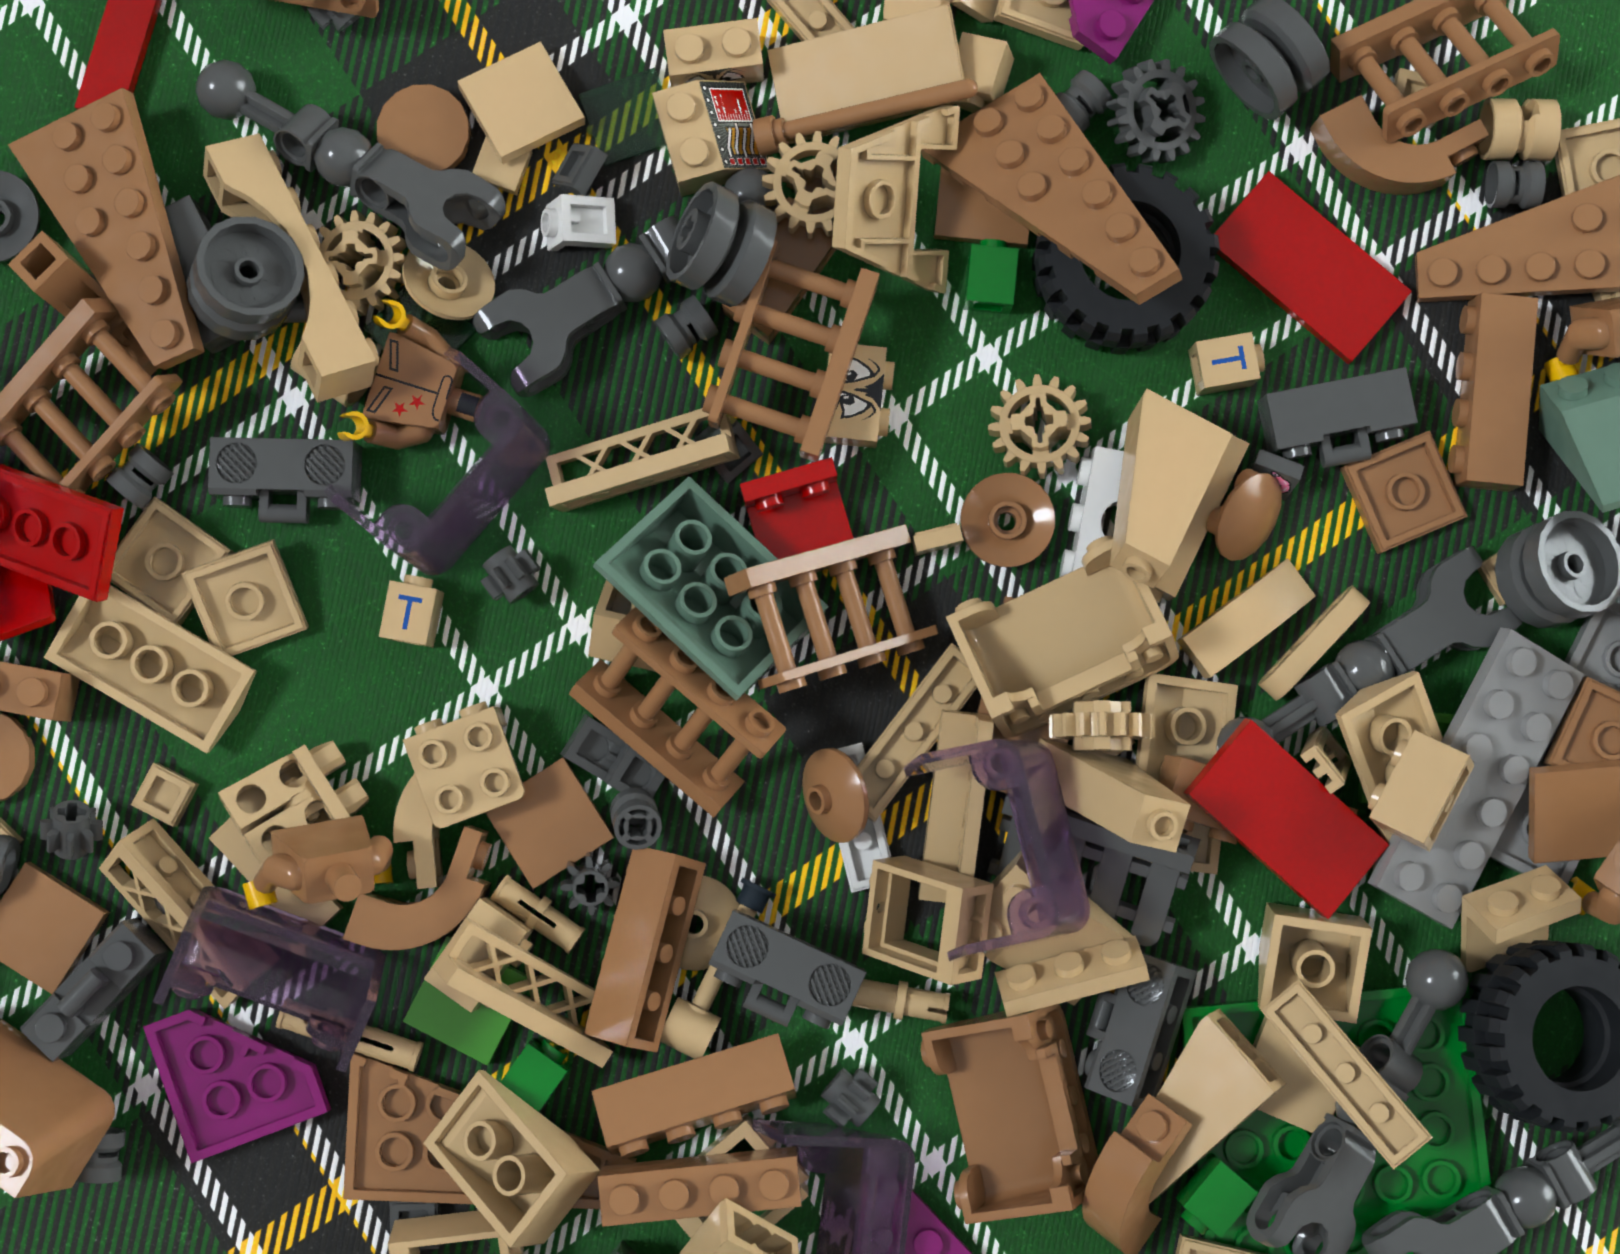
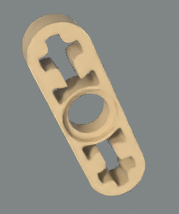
[1258,585,1370,701]

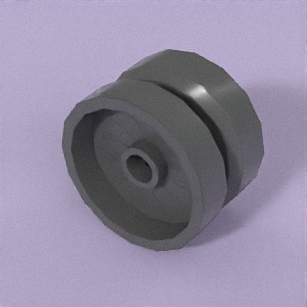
[1209,0,1330,120]
[666,181,777,307]
[186,217,305,340]
[1495,511,1620,628]

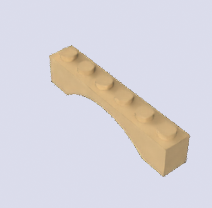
[203,133,379,403]

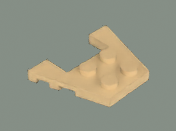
[832,105,960,293]

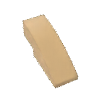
[1176,558,1316,679]

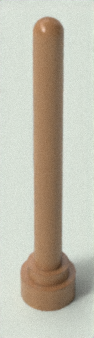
[753,78,978,157]

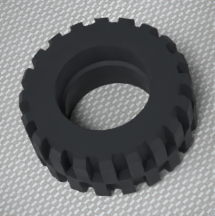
[1032,163,1220,354]
[1458,940,1620,1133]

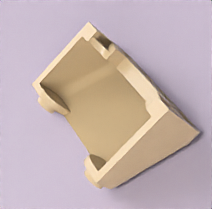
[946,536,1179,738]

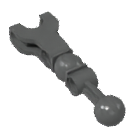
[195,59,506,271]
[473,167,778,397]
[1216,546,1523,751]
[1246,949,1469,1254]
[1361,1120,1620,1254]

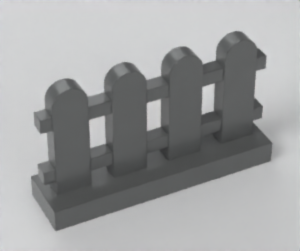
[987,780,1201,946]

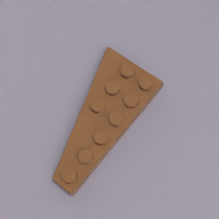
[921,73,1182,305]
[8,88,205,370]
[1415,175,1620,303]
[343,1052,637,1209]

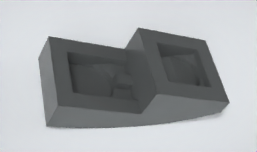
[560,714,665,797]

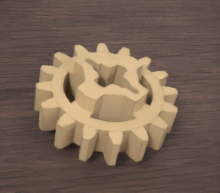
[762,131,840,239]
[319,210,407,316]
[988,374,1092,479]
[1049,700,1155,752]

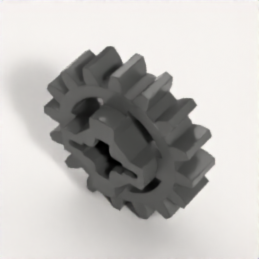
[1106,59,1206,164]

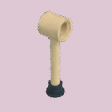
[660,877,776,1059]

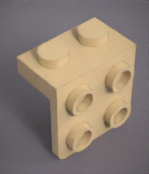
[403,701,525,828]
[1461,865,1582,972]

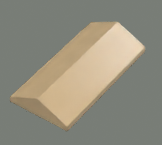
[43,585,257,754]
[1335,671,1443,843]
[1133,674,1238,874]

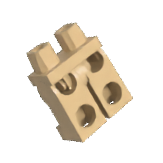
[218,740,369,866]

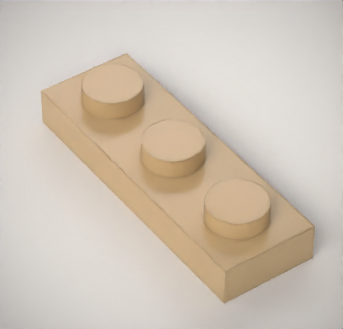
[994,935,1150,1017]

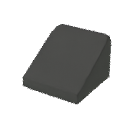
[693,415,763,484]

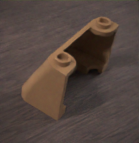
[921,1004,1098,1224]
[0,1018,115,1198]

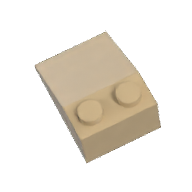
[985,845,1133,1005]
[423,1070,600,1248]

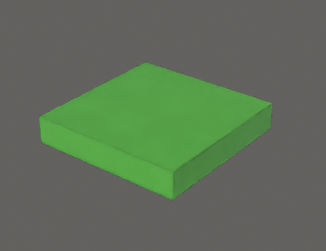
[403,935,528,1066]

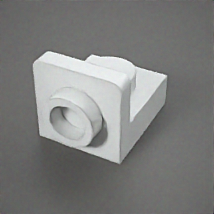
[541,194,616,251]

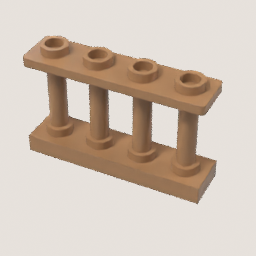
[1330,0,1560,144]
[702,240,880,462]
[0,298,183,494]
[723,524,939,694]
[569,607,786,818]

